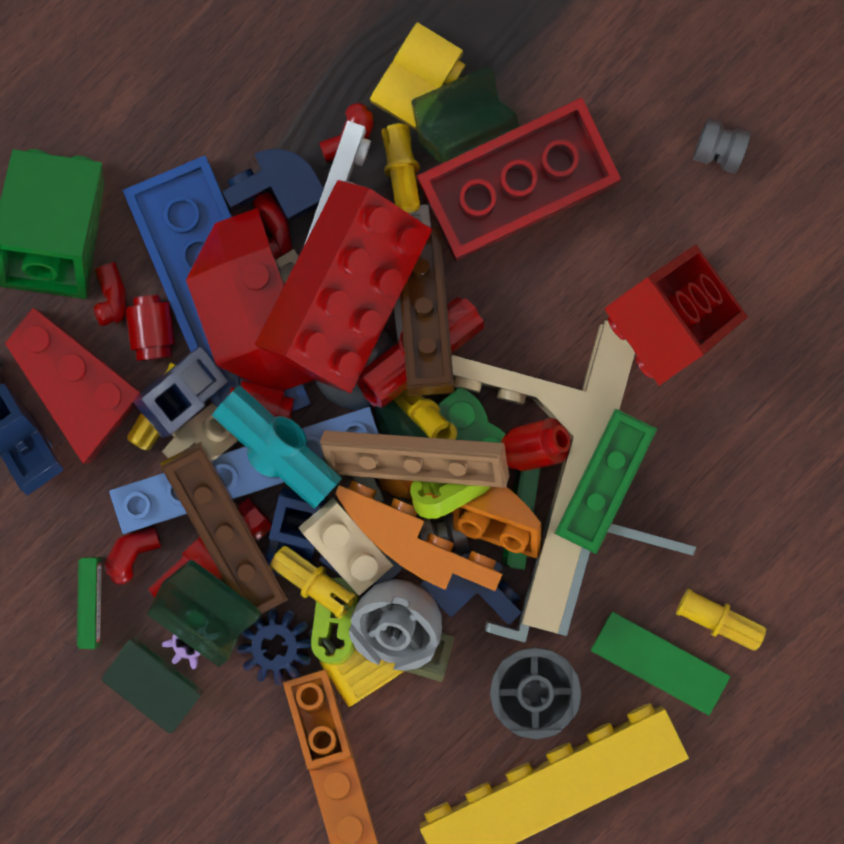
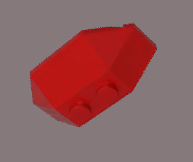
[186,208,315,391]

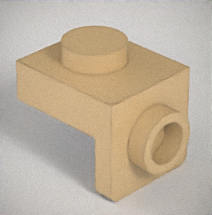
[162,403,238,460]

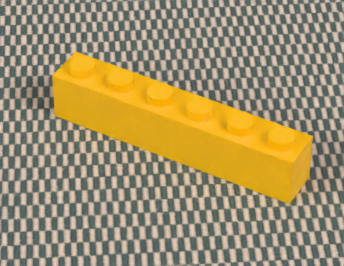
[420,703,689,844]

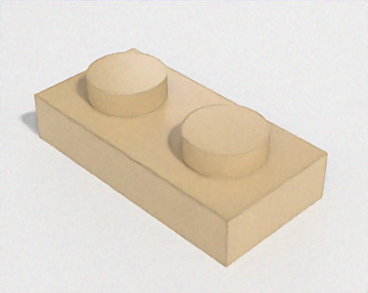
[298,498,394,596]

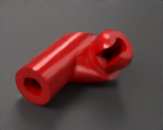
[319,103,374,163]
[252,192,293,260]
[105,526,162,585]

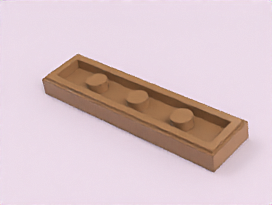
[320,430,509,488]

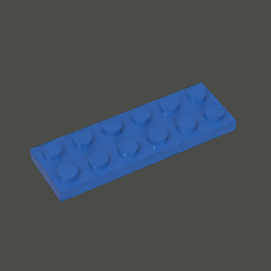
[122,155,311,412]

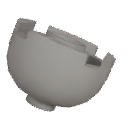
[349,579,442,671]

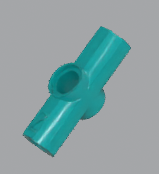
[212,385,342,509]

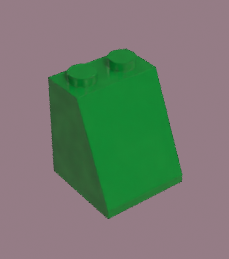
[0,149,104,300]

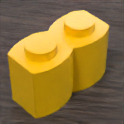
[370,22,466,130]

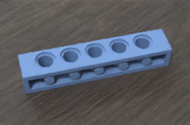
[109,407,379,534]

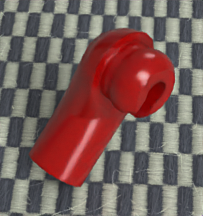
[93,262,127,326]

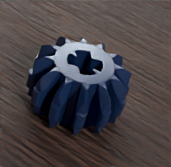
[237,607,311,685]

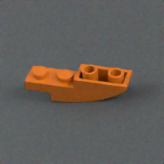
[379,478,541,559]
[335,480,502,591]
[283,669,379,844]

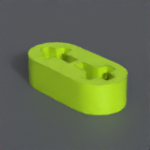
[410,481,490,519]
[311,578,360,665]

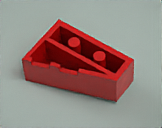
[5,308,142,464]

